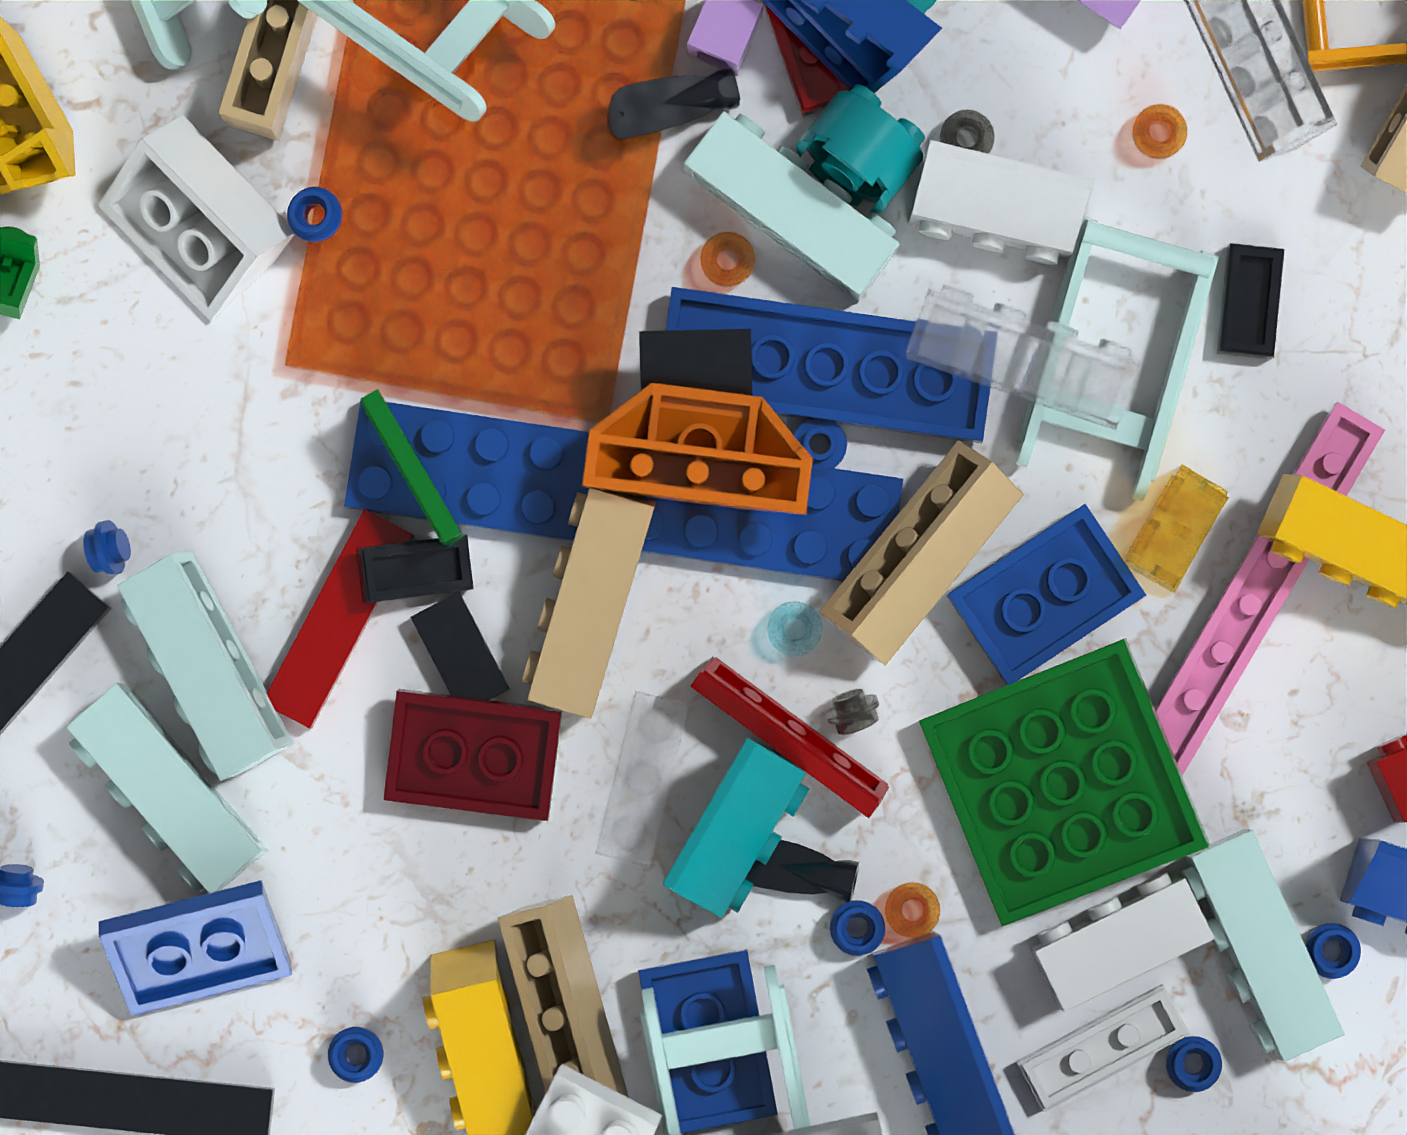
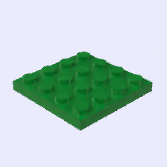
[919,638,1210,926]

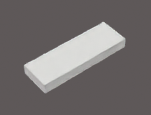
[1016,984,1190,1112]

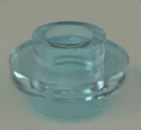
[767,601,822,656]

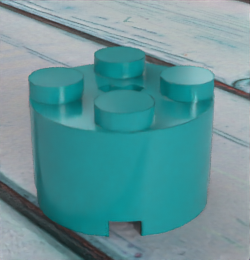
[796,84,925,214]

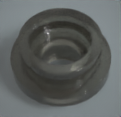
[940,110,995,154]
[825,689,880,735]

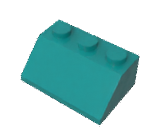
[662,738,810,918]

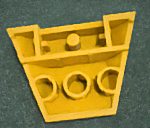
[0,16,76,194]

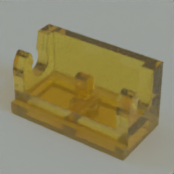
[1123,464,1229,593]

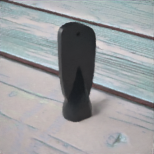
[607,68,740,140]
[745,839,860,902]

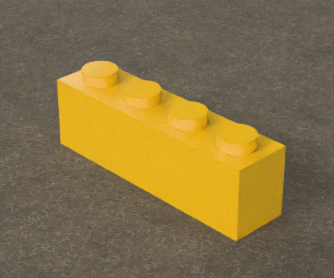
[1256,474,1407,609]

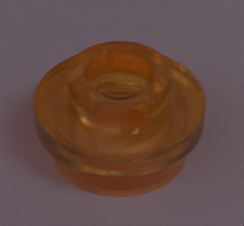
[1132,104,1187,159]
[701,232,755,287]
[885,882,940,938]

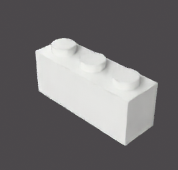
[1030,872,1215,1012]

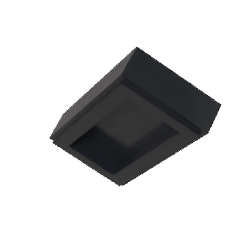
[1217,243,1285,359]
[356,534,474,603]
[410,592,511,700]

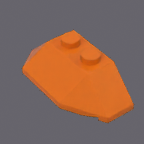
[582,383,813,515]

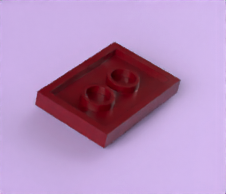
[383,689,563,821]

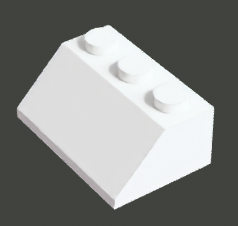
[98,115,295,322]
[909,140,1094,265]

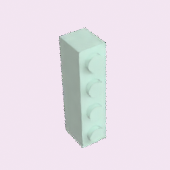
[684,111,900,303]
[117,550,294,781]
[66,683,268,893]
[1182,829,1345,1062]

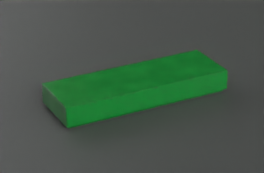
[360,389,464,547]

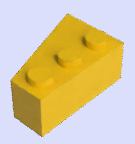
[422,939,535,1135]

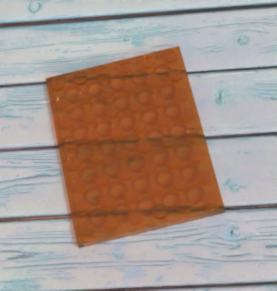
[284,0,686,424]

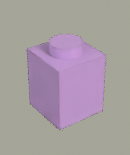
[687,0,763,75]

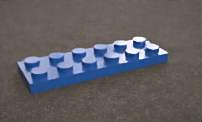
[665,287,998,443]

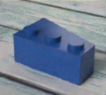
[761,0,942,93]

